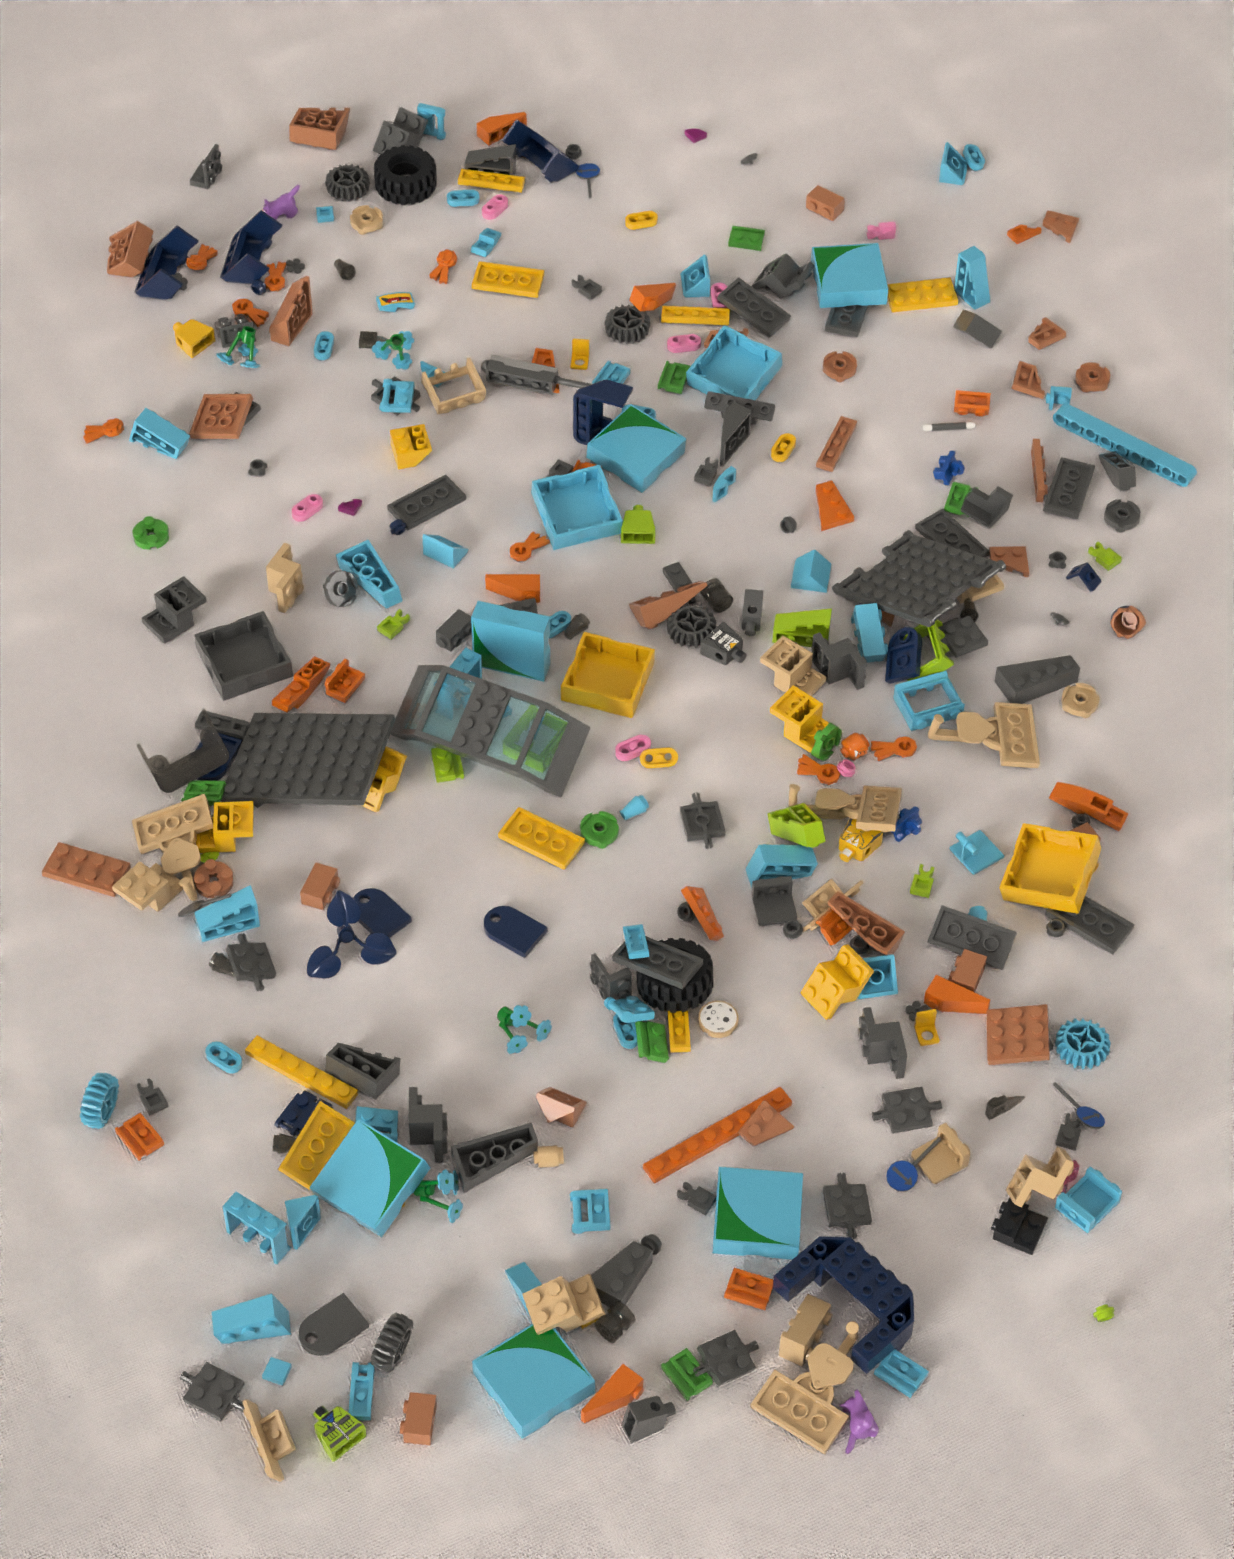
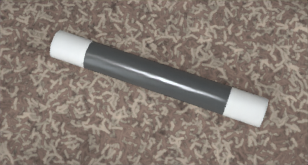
[922,422,975,431]

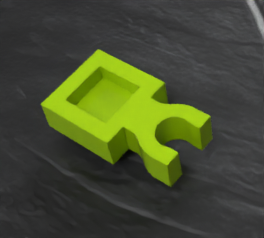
[1088,541,1122,571]
[377,609,410,640]
[910,864,935,898]

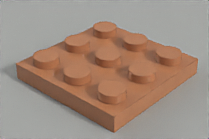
[189,394,253,439]
[987,1004,1050,1065]

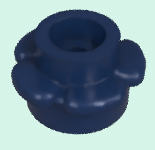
[250,280,266,295]
[389,519,407,535]

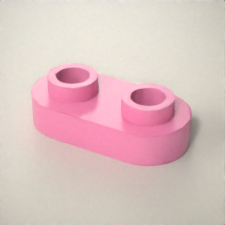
[482,194,508,220]
[711,283,728,308]
[667,334,701,353]
[292,494,323,522]
[615,735,651,761]

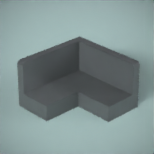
[953,309,1002,348]
[960,486,1013,529]

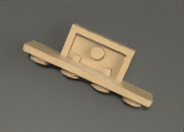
[802,878,864,932]
[242,1399,296,1482]

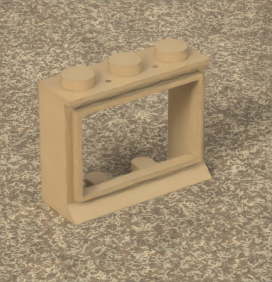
[421,357,486,415]

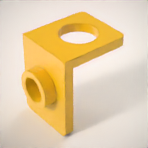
[570,338,589,370]
[914,1009,940,1046]

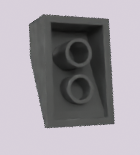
[720,402,752,467]

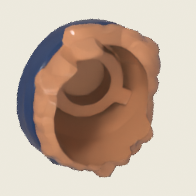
[1110,605,1146,639]

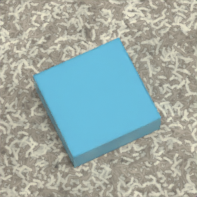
[316,206,334,223]
[262,1357,292,1386]

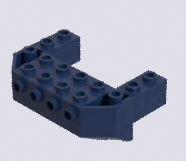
[773,1236,914,1374]

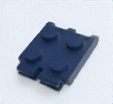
[274,1090,333,1136]

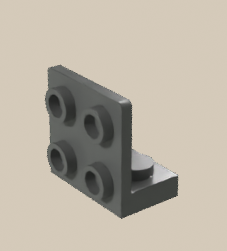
[190,144,223,189]
[214,314,256,348]

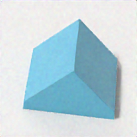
[939,142,968,185]
[680,254,710,298]
[422,534,469,569]
[791,549,831,593]
[858,954,898,999]
[285,1195,321,1250]

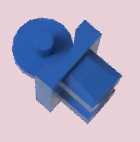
[933,451,965,485]
[891,806,922,842]

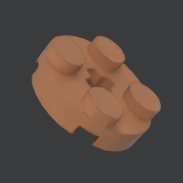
[822,351,857,382]
[1075,362,1111,392]
[194,859,233,898]

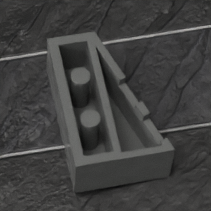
[464,144,516,176]
[325,1043,401,1100]
[591,1241,653,1313]

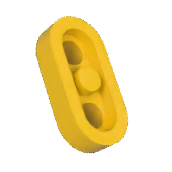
[625,211,658,230]
[771,433,796,462]
[640,747,678,768]

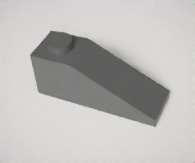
[1099,452,1136,491]

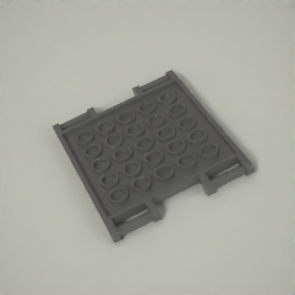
[832,530,1006,627]

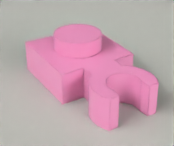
[866,221,896,240]

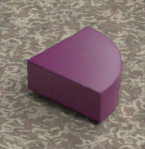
[684,128,707,143]
[338,499,362,516]

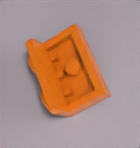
[954,390,991,417]
[325,658,365,703]

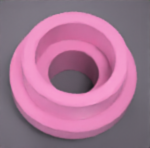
[837,759,856,777]

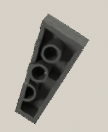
[995,655,1080,704]
[451,1122,538,1193]

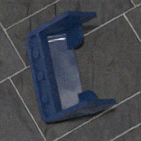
[501,119,579,183]
[220,210,283,284]
[134,225,199,300]
[573,379,633,445]

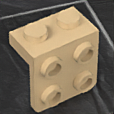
[911,1122,970,1184]

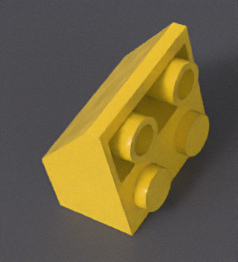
[390,424,432,470]

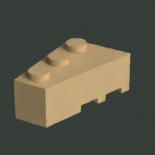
[779,1294,833,1366]

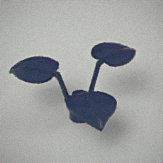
[307,890,397,979]

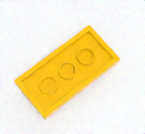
[472,261,544,298]
[887,277,958,312]
[498,807,585,870]
[277,1101,355,1191]

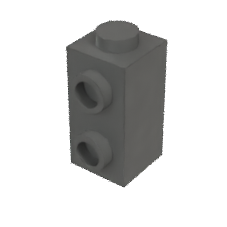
[436,609,472,652]

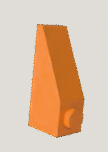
[477,112,527,146]
[630,283,677,311]
[485,574,540,603]
[924,975,991,1014]
[581,1364,644,1423]

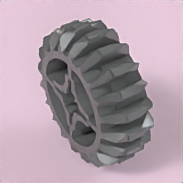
[325,164,370,201]
[605,304,650,344]
[667,603,717,649]
[371,1313,413,1373]

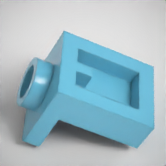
[1046,386,1072,410]

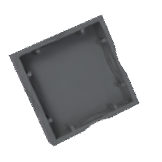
[194,611,293,701]

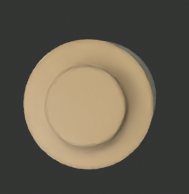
[533,1145,564,1168]

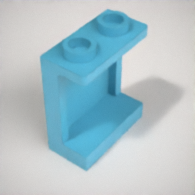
[1055,1166,1122,1234]

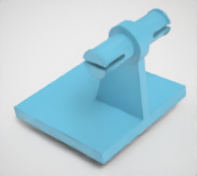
[949,830,1004,875]

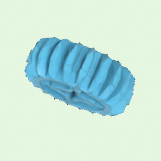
[1055,1018,1111,1070]
[80,1072,119,1129]

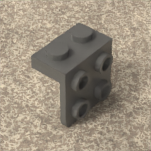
[751,876,797,926]
[589,953,632,1000]

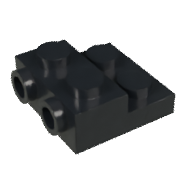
[991,1197,1048,1255]

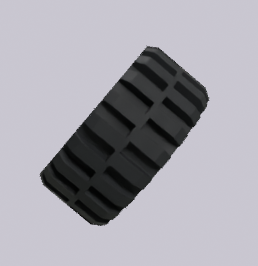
[374,145,437,205]
[636,938,714,1013]

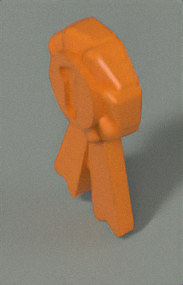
[186,244,218,270]
[429,249,458,284]
[264,261,286,291]
[232,299,269,327]
[83,418,124,444]
[510,531,550,561]
[871,736,917,761]
[797,754,840,785]

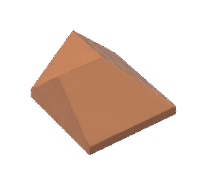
[536,1087,587,1128]

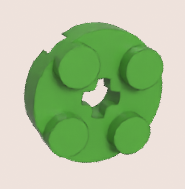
[132,516,169,550]
[811,722,842,761]
[580,811,619,849]

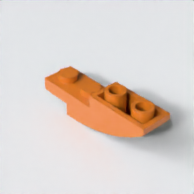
[272,656,330,713]
[1049,782,1129,831]

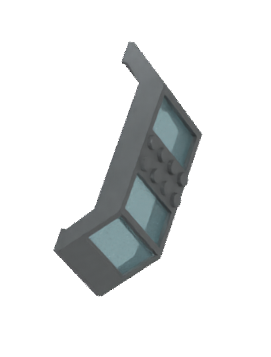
[390,665,590,797]

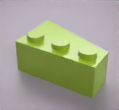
[772,608,832,647]
[767,803,826,848]

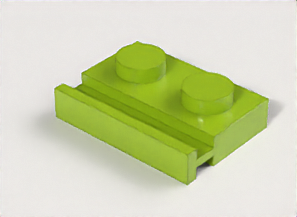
[431,748,464,783]

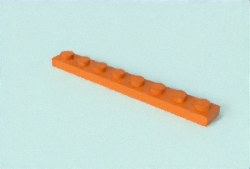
[643,1087,792,1184]

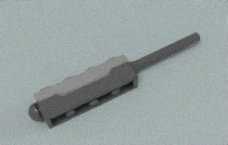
[481,355,591,395]

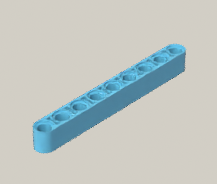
[1053,404,1197,487]

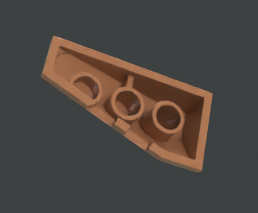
[629,581,707,629]
[827,891,905,955]

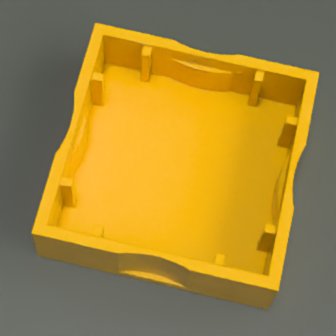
[561,632,655,718]
[999,823,1102,914]

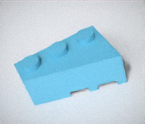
[954,246,990,310]
[129,408,190,459]
[851,603,888,663]
[745,844,818,887]
[194,885,260,942]
[212,1294,291,1344]

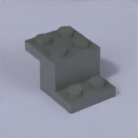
[372,107,428,154]
[752,253,815,299]
[142,576,207,644]
[927,615,988,658]
[812,632,867,690]
[858,1007,907,1079]
[408,1087,448,1162]

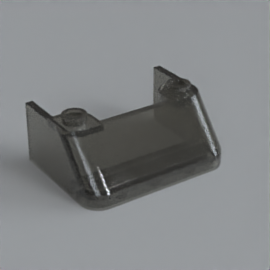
[136,707,229,793]

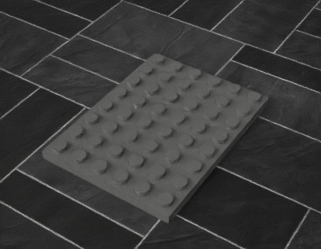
[221,713,396,805]

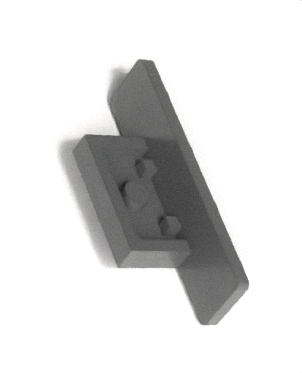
[704,391,776,425]

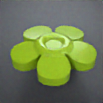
[200,852,219,862]

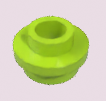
[1093,1304,1115,1322]

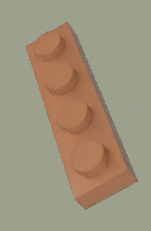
[816,416,857,472]
[1031,438,1048,502]

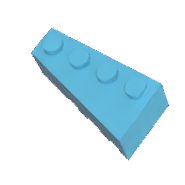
[336,540,403,609]

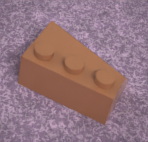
[289,108,350,150]
[107,221,153,277]
[269,276,313,346]

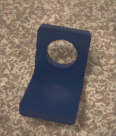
[1066,562,1101,592]

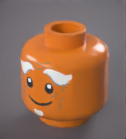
[840,732,870,761]

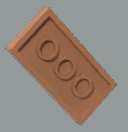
[42,842,131,897]

